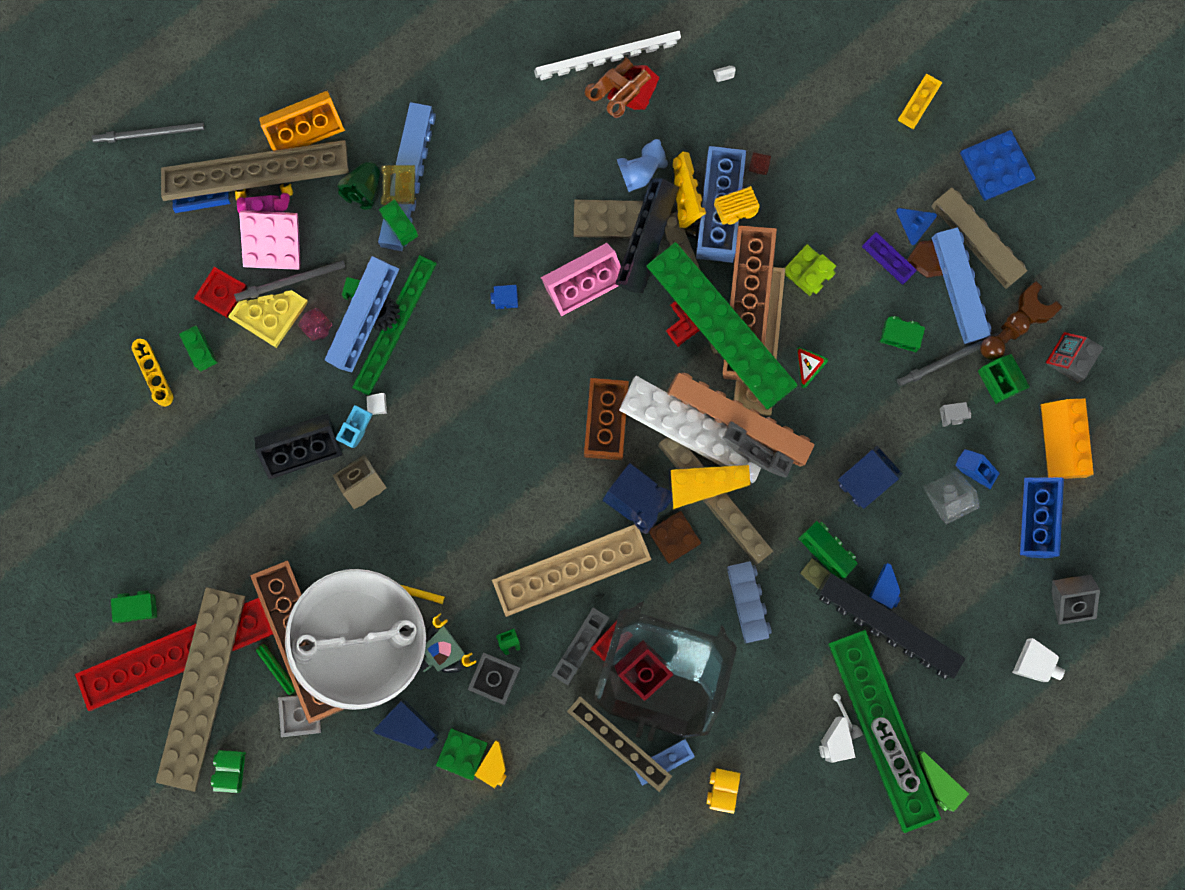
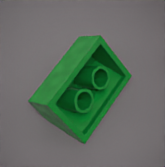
[798,521,858,579]

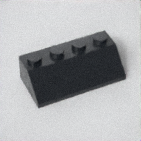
[254,413,342,480]

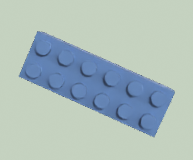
[696,146,746,263]

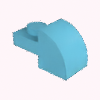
[336,405,373,448]

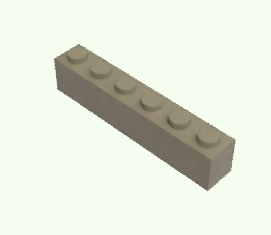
[931,188,1028,289]
[567,696,673,792]

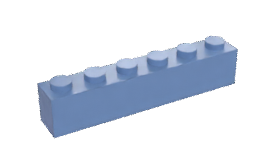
[932,227,991,344]
[325,256,399,372]

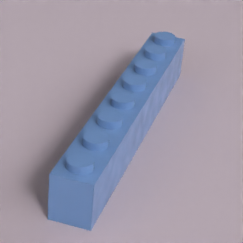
[378,102,436,251]

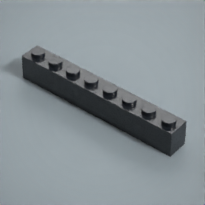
[816,573,966,680]

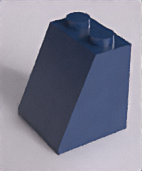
[838,446,903,509]
[373,701,439,750]

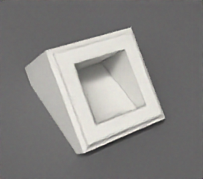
[713,66,736,82]
[366,393,387,415]

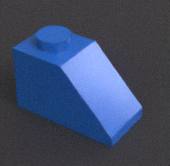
[956,449,999,489]
[869,563,901,610]

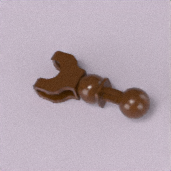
[980,281,1063,360]

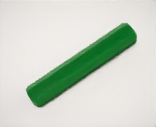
[256,644,296,695]

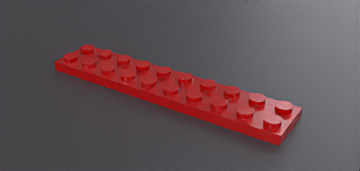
[75,598,273,711]

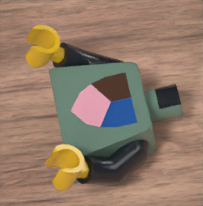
[420,613,476,674]

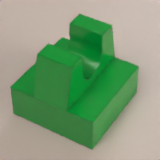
[496,629,520,655]

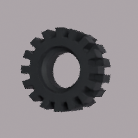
[373,296,400,331]

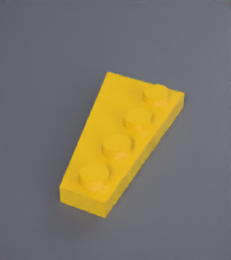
[673,152,706,228]
[671,465,750,509]

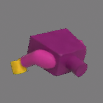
[234,183,293,213]

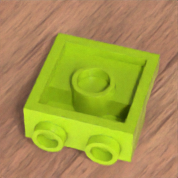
[785,244,836,296]

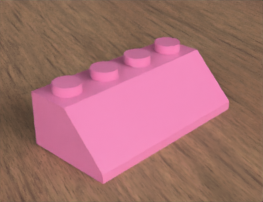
[541,243,621,316]

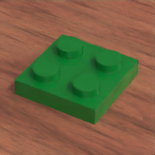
[436,728,488,781]

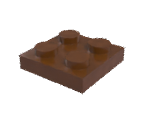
[649,511,702,564]

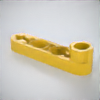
[131,339,174,406]

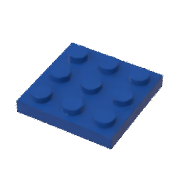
[960,130,1035,201]

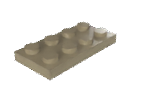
[574,200,643,238]

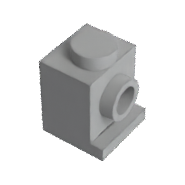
[940,402,971,427]

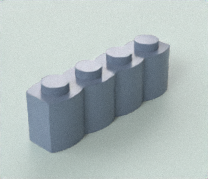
[727,561,772,644]

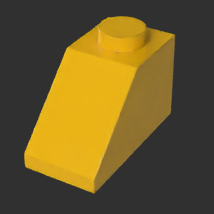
[474,740,507,788]

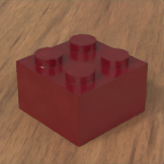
[615,639,674,701]

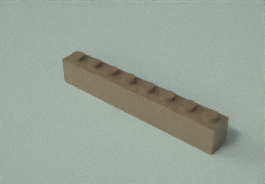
[659,437,773,565]

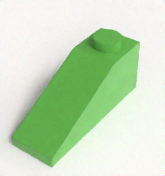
[918,751,969,812]

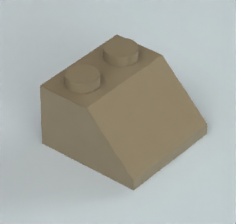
[333,454,387,510]

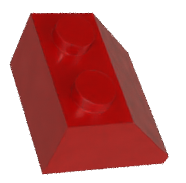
[607,65,659,110]

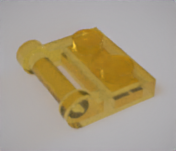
[381,165,416,205]

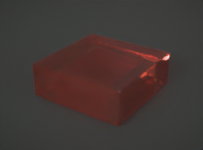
[749,152,771,175]

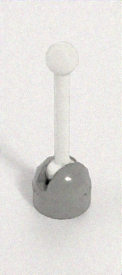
[833,694,863,740]

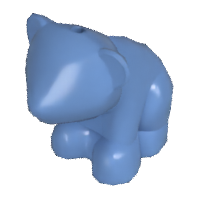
[617,139,668,192]

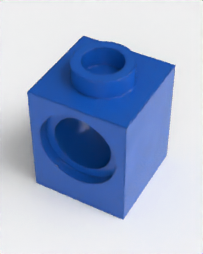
[491,285,518,309]

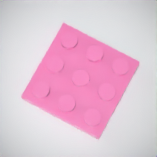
[239,210,301,270]

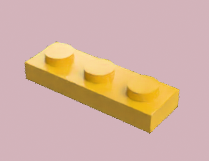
[898,73,942,129]

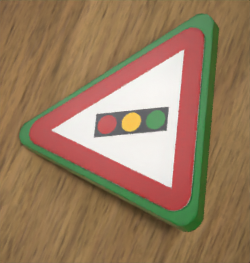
[797,347,828,388]

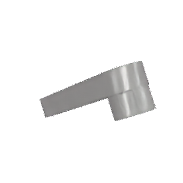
[871,717,920,792]

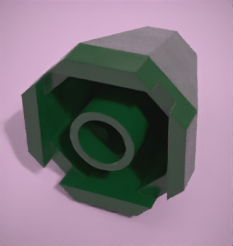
[337,162,381,210]

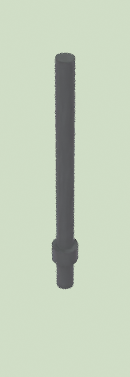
[92,123,204,143]
[234,260,345,302]
[897,333,999,386]

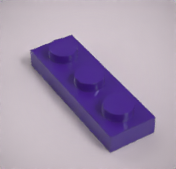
[862,232,917,285]

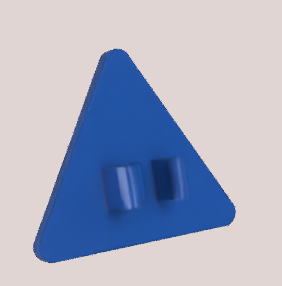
[896,208,937,245]

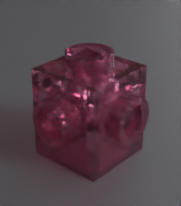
[298,308,332,341]

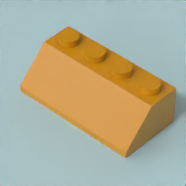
[259,90,345,151]
[1041,399,1094,479]

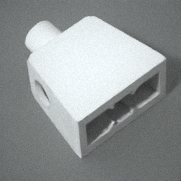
[1012,638,1065,682]

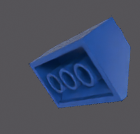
[1020,477,1064,558]

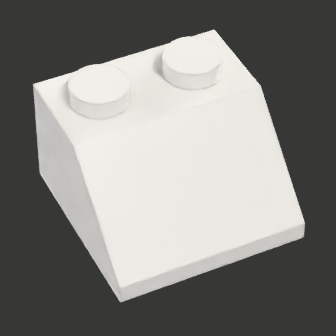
[819,717,856,763]

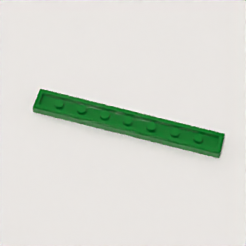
[352,255,437,396]

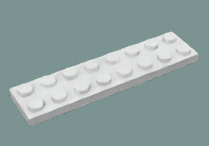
[534,31,681,81]
[619,376,761,483]

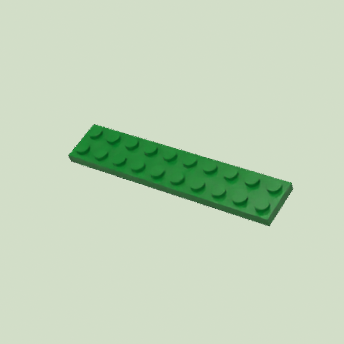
[646,242,798,410]
[828,630,941,833]

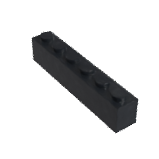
[615,178,679,293]

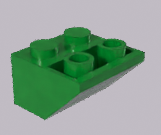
[978,354,1030,404]

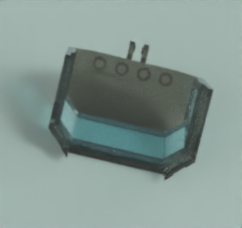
[593,601,737,742]

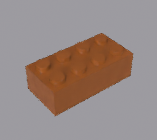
[584,378,629,460]

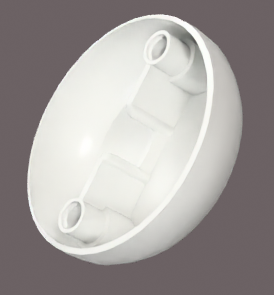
[285,569,426,710]

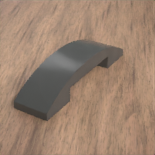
[723,421,794,478]
[551,608,609,685]

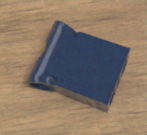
[602,463,673,534]

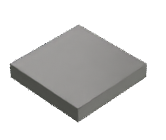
[278,695,321,737]

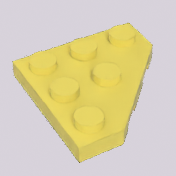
[228,290,308,348]

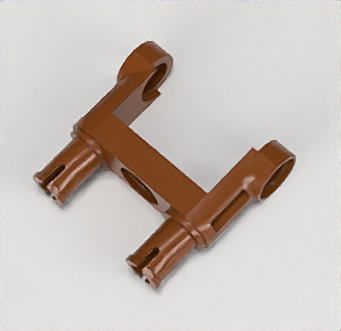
[585,57,651,118]

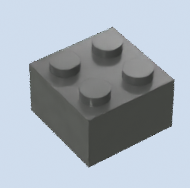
[468,652,521,705]

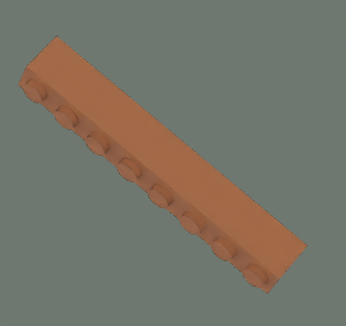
[667,373,815,467]

